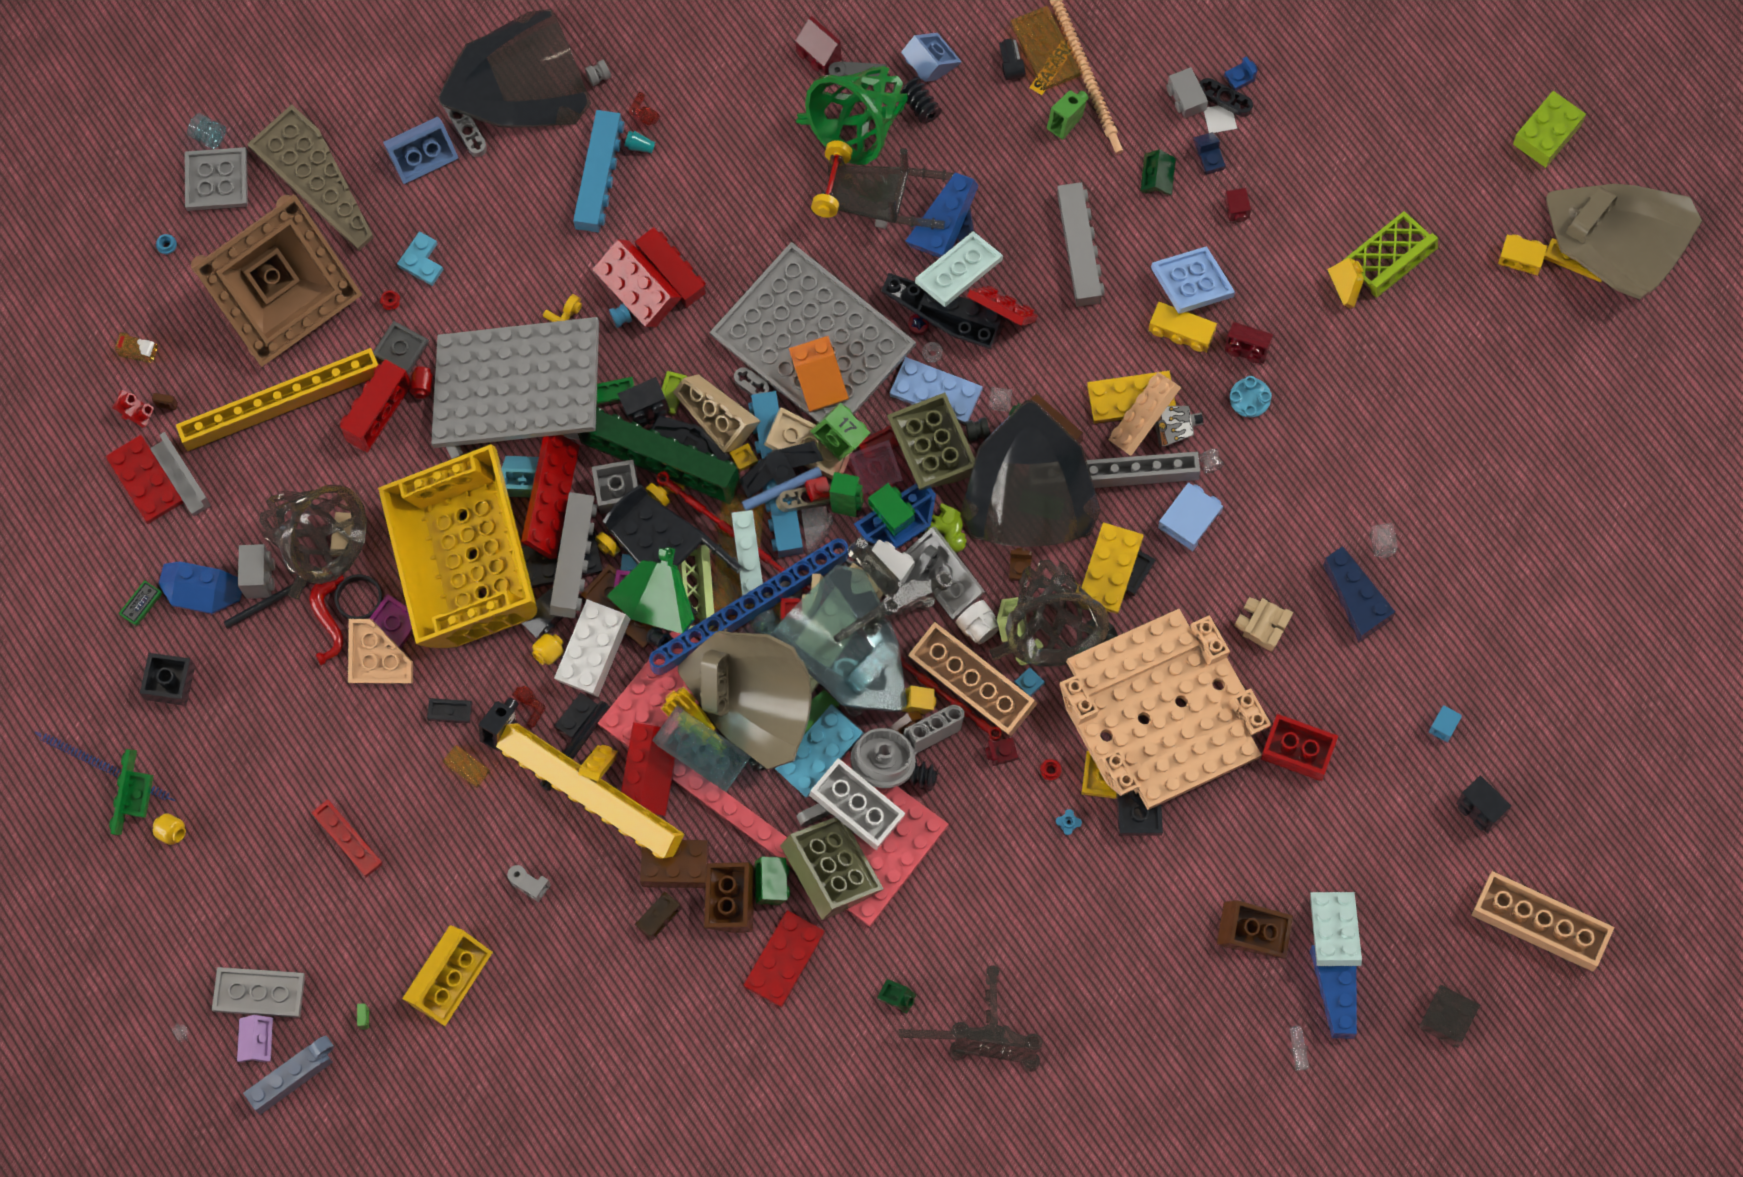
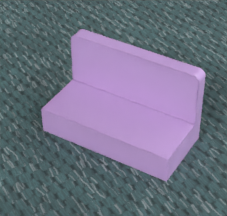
[237,1015,273,1062]

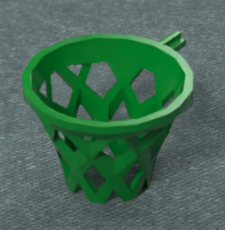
[796,66,908,165]

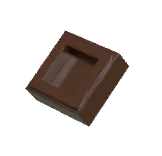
[152,393,178,410]

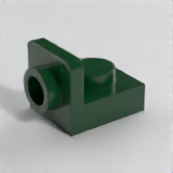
[877,979,916,1014]

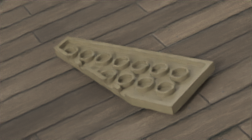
[247,104,374,251]

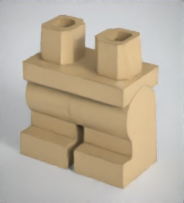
[1234,597,1293,652]

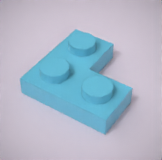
[397,231,443,286]

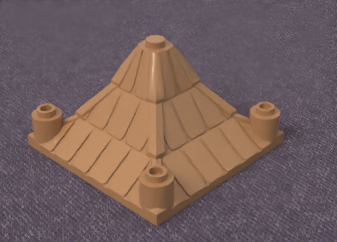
[191,194,362,367]

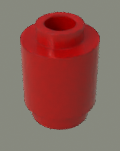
[410,366,433,399]

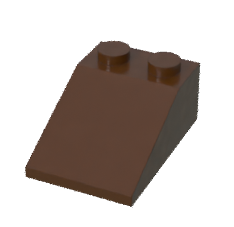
[1217,900,1293,959]

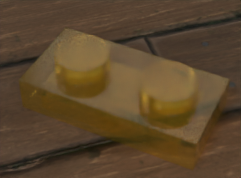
[443,745,490,788]

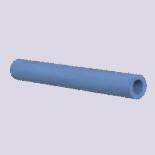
[742,467,822,511]

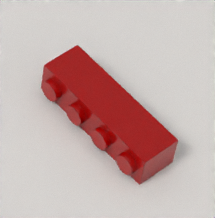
[634,227,706,308]

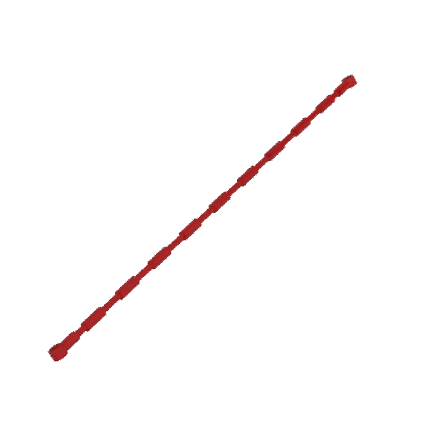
[657,472,1002,741]

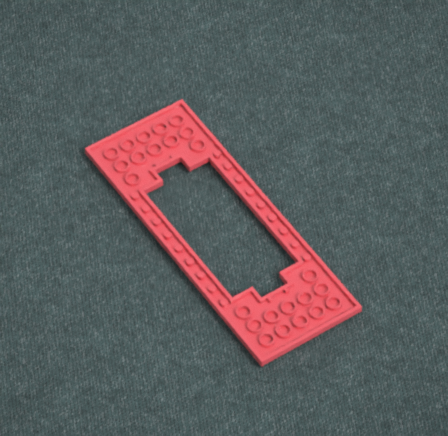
[598,631,949,927]

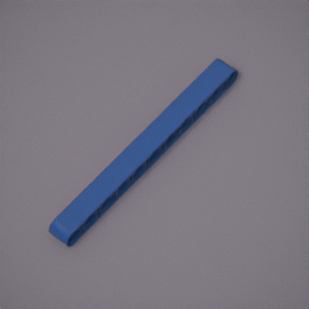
[649,539,848,675]

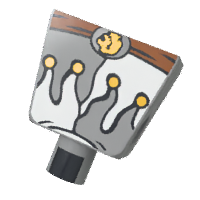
[1155,406,1204,447]

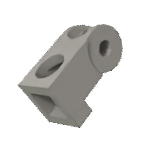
[507,865,551,902]

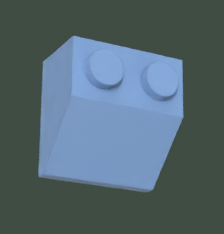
[901,33,961,82]

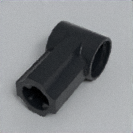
[999,38,1026,80]

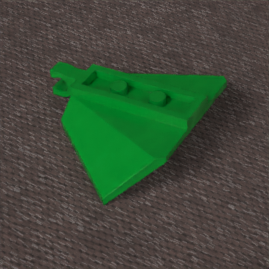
[607,547,695,634]

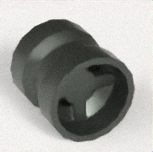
[965,417,990,442]

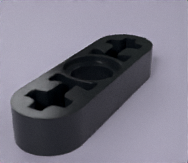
[1199,78,1253,117]

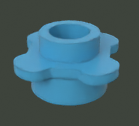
[1056,809,1082,835]

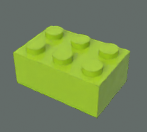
[1513,91,1586,168]

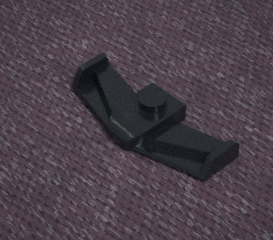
[650,415,730,461]
[739,441,824,498]

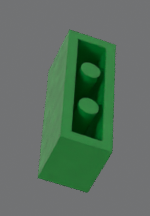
[830,472,864,517]

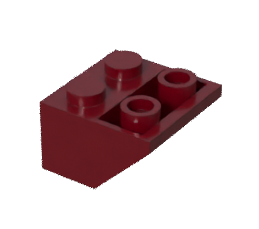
[1225,322,1273,364]

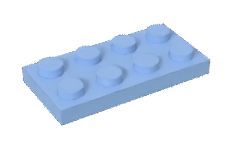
[890,357,983,425]

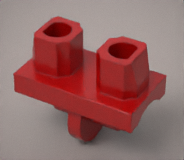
[112,390,154,428]

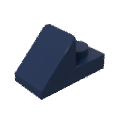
[1193,132,1226,175]

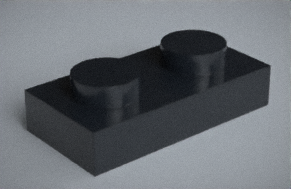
[555,692,598,739]
[427,698,473,724]

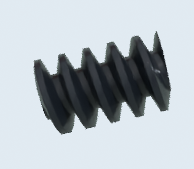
[901,77,942,123]
[903,758,940,791]

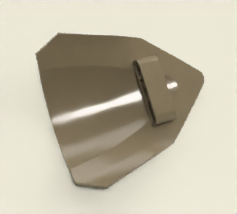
[1546,184,1702,299]
[678,631,812,769]

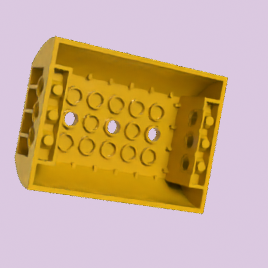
[378,444,537,648]

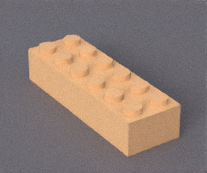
[908,622,1038,737]
[1471,871,1615,972]

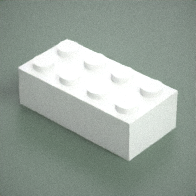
[554,600,630,697]
[809,758,905,850]

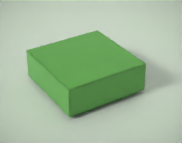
[357,1004,369,1030]

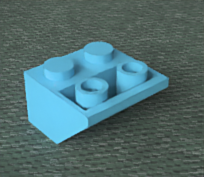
[502,456,539,498]

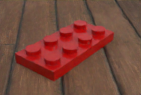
[105,435,184,524]
[743,910,825,1008]

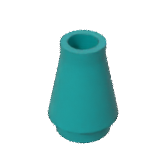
[624,131,656,153]

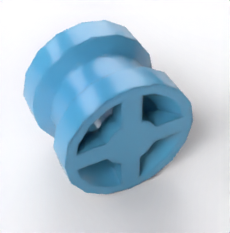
[609,303,632,328]

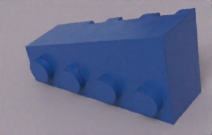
[1310,945,1357,1039]

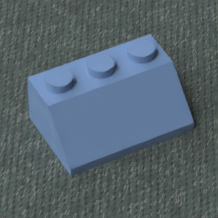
[383,116,459,184]

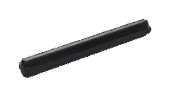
[540,701,610,791]

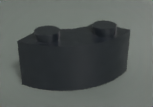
[522,587,580,638]

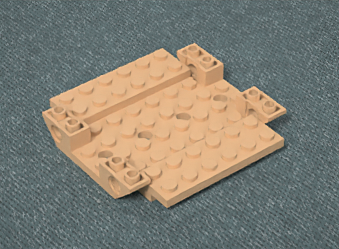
[1060,609,1272,810]

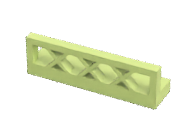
[680,545,714,631]

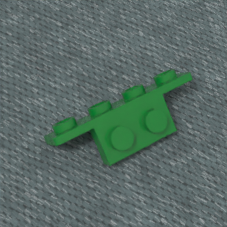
[109,749,154,835]

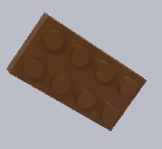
[581,564,663,649]

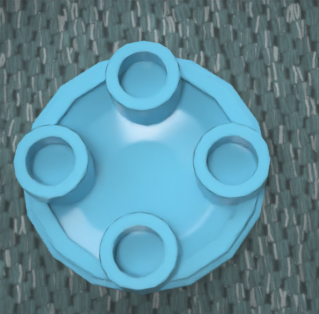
[1229,376,1272,418]

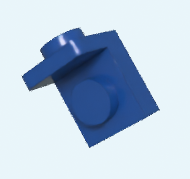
[1224,56,1258,91]

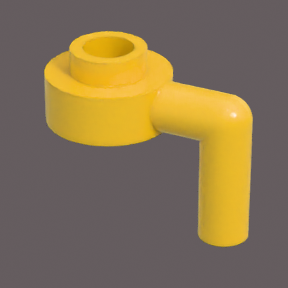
[543,294,582,322]

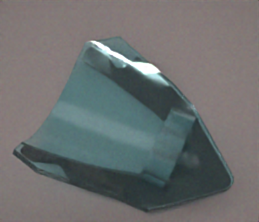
[771,565,907,712]

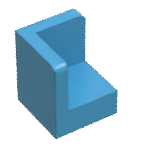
[1429,705,1462,743]

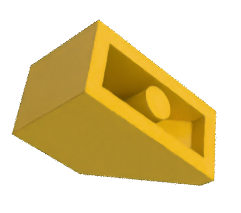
[1327,258,1364,309]

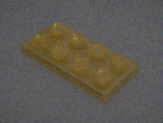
[1010,5,1080,91]

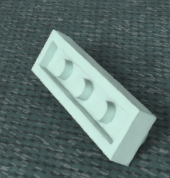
[731,510,764,595]

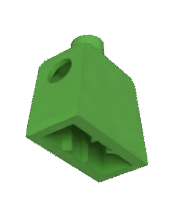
[1047,91,1089,140]

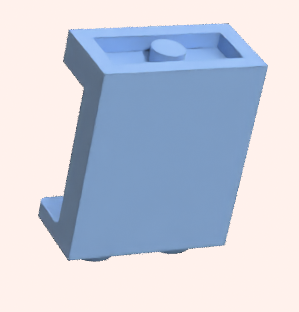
[1158,482,1223,551]

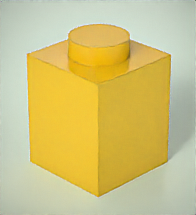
[901,686,936,715]

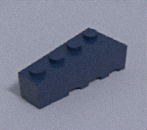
[1323,546,1395,643]

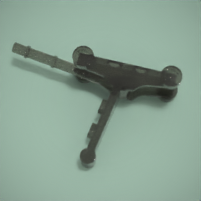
[833,538,953,643]
[899,965,1042,1072]

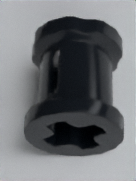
[646,627,674,648]

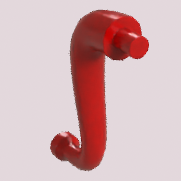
[309,574,345,665]

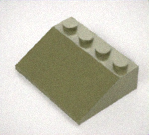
[887,392,976,490]
[780,817,884,920]

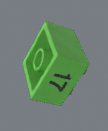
[810,403,870,461]

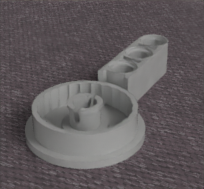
[850,705,964,788]

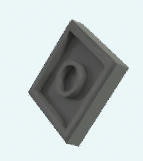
[373,321,429,374]

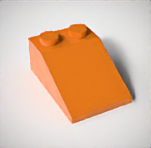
[789,336,849,413]

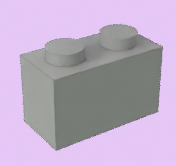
[1166,67,1208,119]

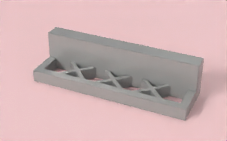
[150,432,211,517]

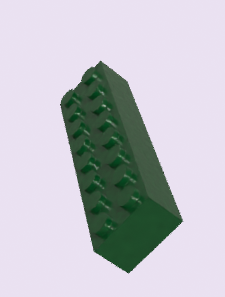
[578,407,741,505]

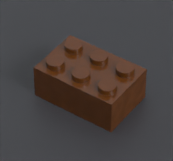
[640,840,709,888]

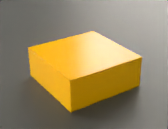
[730,443,758,472]

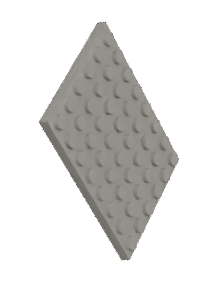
[709,242,917,423]
[431,317,599,448]

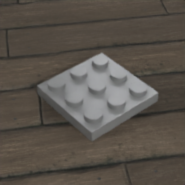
[185,147,248,211]

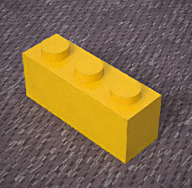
[1149,302,1217,352]

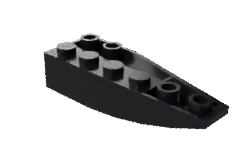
[881,273,1006,350]

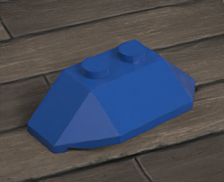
[854,484,936,549]
[158,561,242,614]

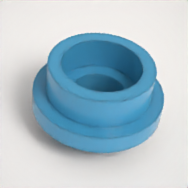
[156,234,177,254]

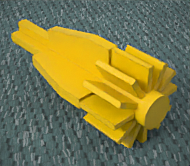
[661,687,727,753]

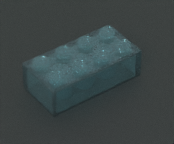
[652,705,751,792]

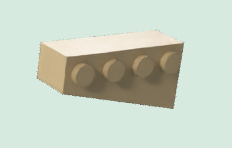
[673,374,761,453]

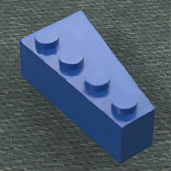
[905,172,979,258]

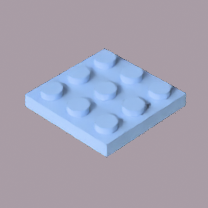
[1151,246,1235,314]

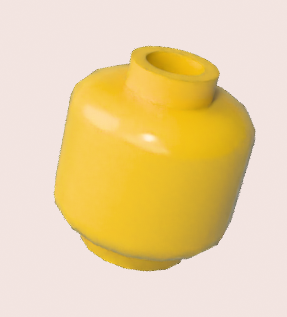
[532,633,564,665]
[153,813,186,845]

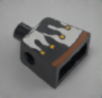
[478,697,519,751]

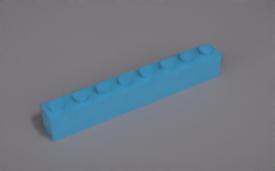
[748,391,804,558]

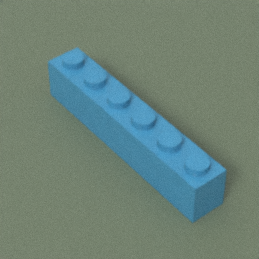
[573,110,625,233]

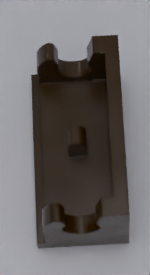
[634,891,682,941]

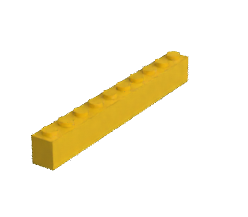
[176,348,378,451]
[496,723,685,859]

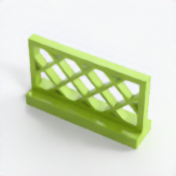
[1344,211,1438,298]

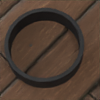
[335,574,383,620]

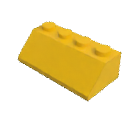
[402,925,493,1026]

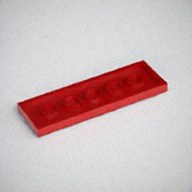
[521,435,579,559]

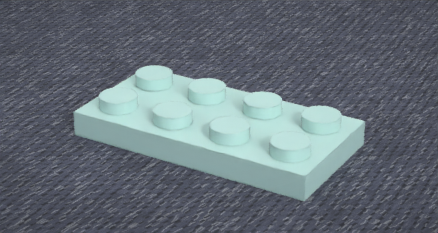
[915,231,1003,307]
[1310,892,1362,966]

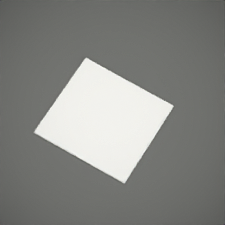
[1204,106,1237,133]

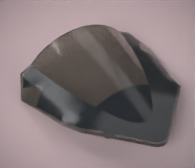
[438,9,591,128]
[960,400,1101,547]

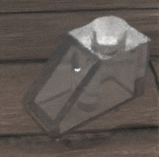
[801,506,833,555]

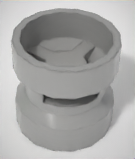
[585,60,612,86]

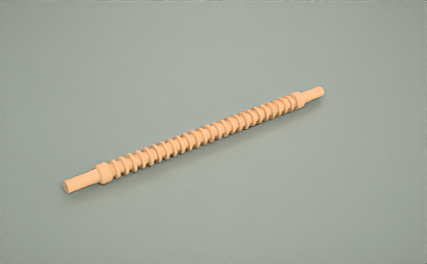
[1049,0,1123,154]

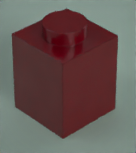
[1224,188,1251,222]

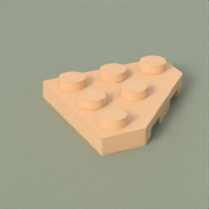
[348,619,413,683]

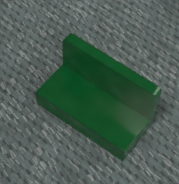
[1140,149,1176,196]

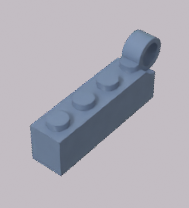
[243,1036,334,1115]

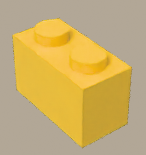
[1498,234,1547,276]

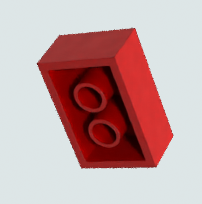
[1261,714,1338,781]

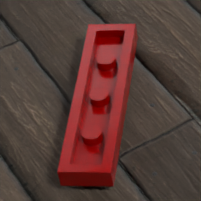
[311,799,383,878]

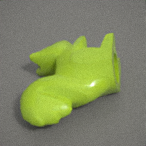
[925,503,967,553]

